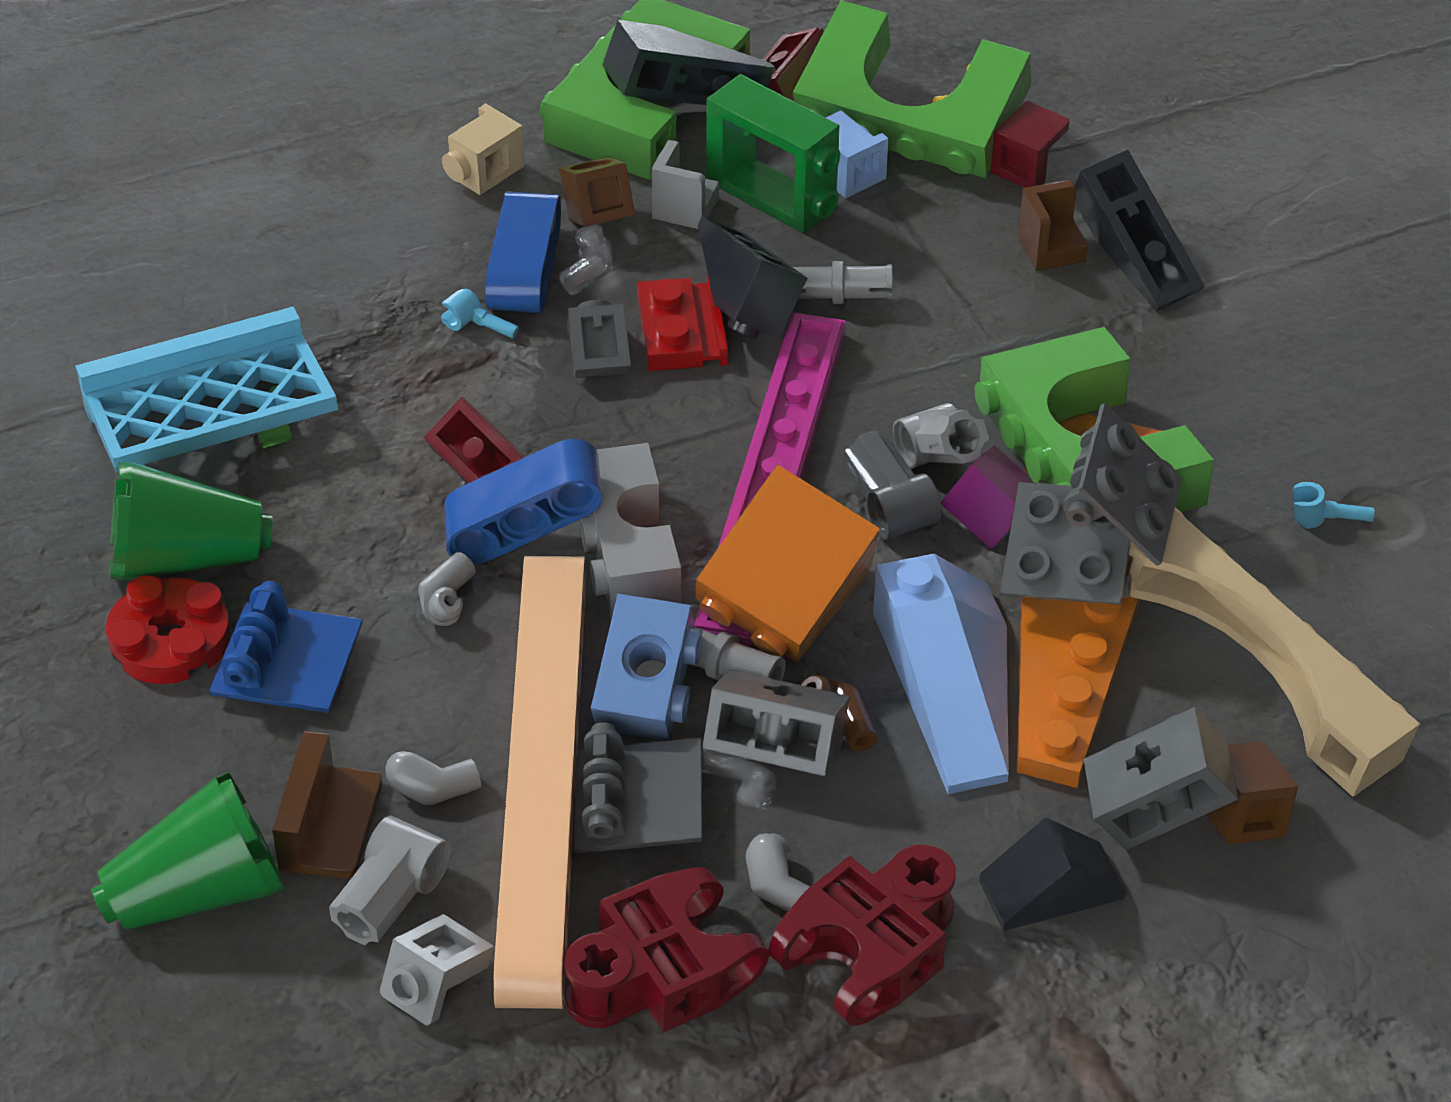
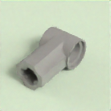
[893,403,989,469]
[329,815,451,946]

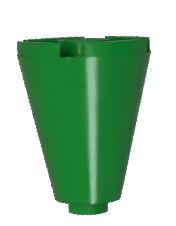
[109,461,273,581]
[91,771,285,930]

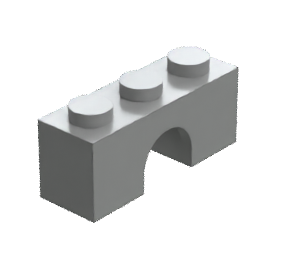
[580,443,681,619]

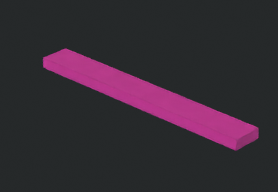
[695,312,846,648]

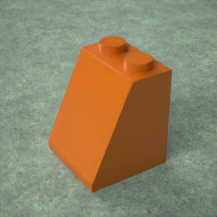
[695,464,880,663]

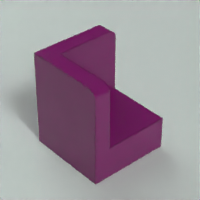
[940,445,1034,548]

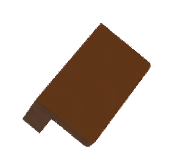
[272,731,382,879]

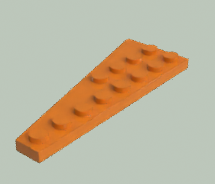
[1017,413,1162,789]

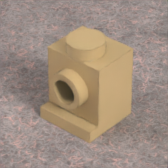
[442,103,524,195]

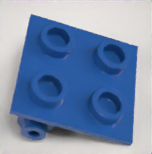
[209,581,363,713]

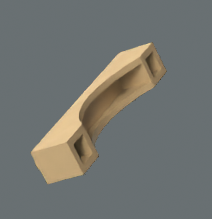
[1126,508,1420,797]

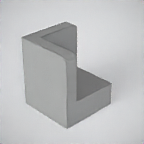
[651,140,719,229]

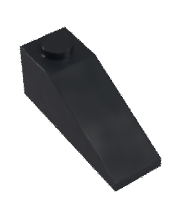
[602,20,775,106]
[1075,149,1205,311]
[698,216,808,338]

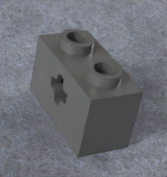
[702,669,850,776]
[1084,707,1239,850]

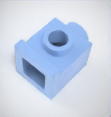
[826,111,888,199]

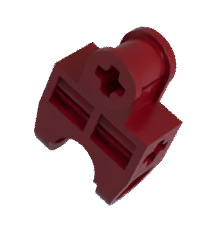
[769,844,956,1026]
[565,867,769,1033]

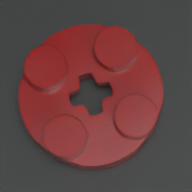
[106,576,231,684]

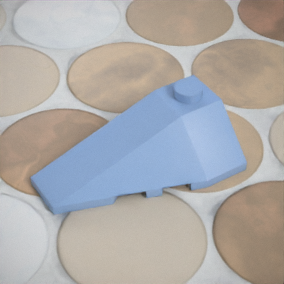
[873,554,1009,794]

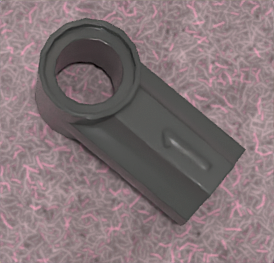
[844,430,942,540]

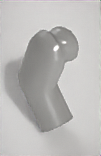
[418,552,476,627]
[385,751,481,806]
[745,833,810,912]

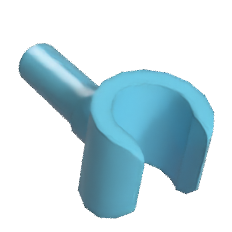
[441,289,519,339]
[1293,482,1375,529]

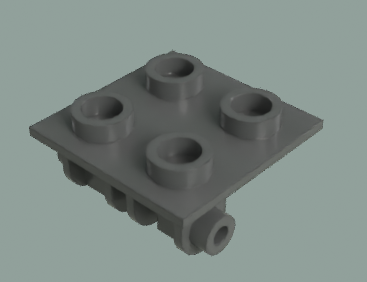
[1063,403,1182,566]
[1000,482,1132,605]
[574,723,703,854]

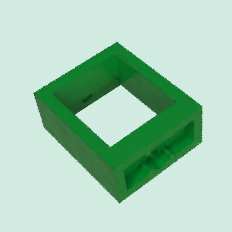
[706,74,841,234]

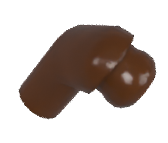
[801,675,878,752]

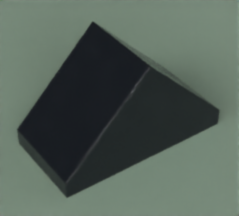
[979,817,1126,931]

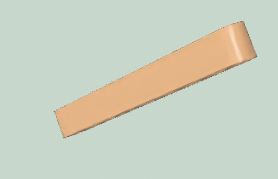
[494,556,586,1009]

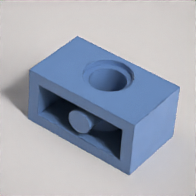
[591,593,703,741]

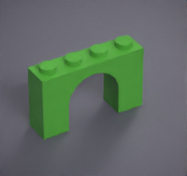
[540,0,750,180]
[793,0,1032,179]
[975,327,1214,512]

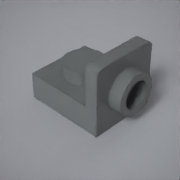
[567,300,631,378]

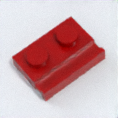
[637,276,728,371]

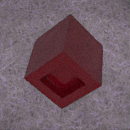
[991,100,1070,188]

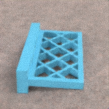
[76,307,338,472]

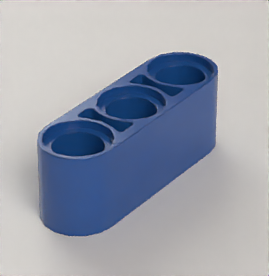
[485,191,561,313]
[444,439,602,565]

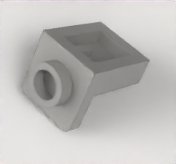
[380,914,494,1025]

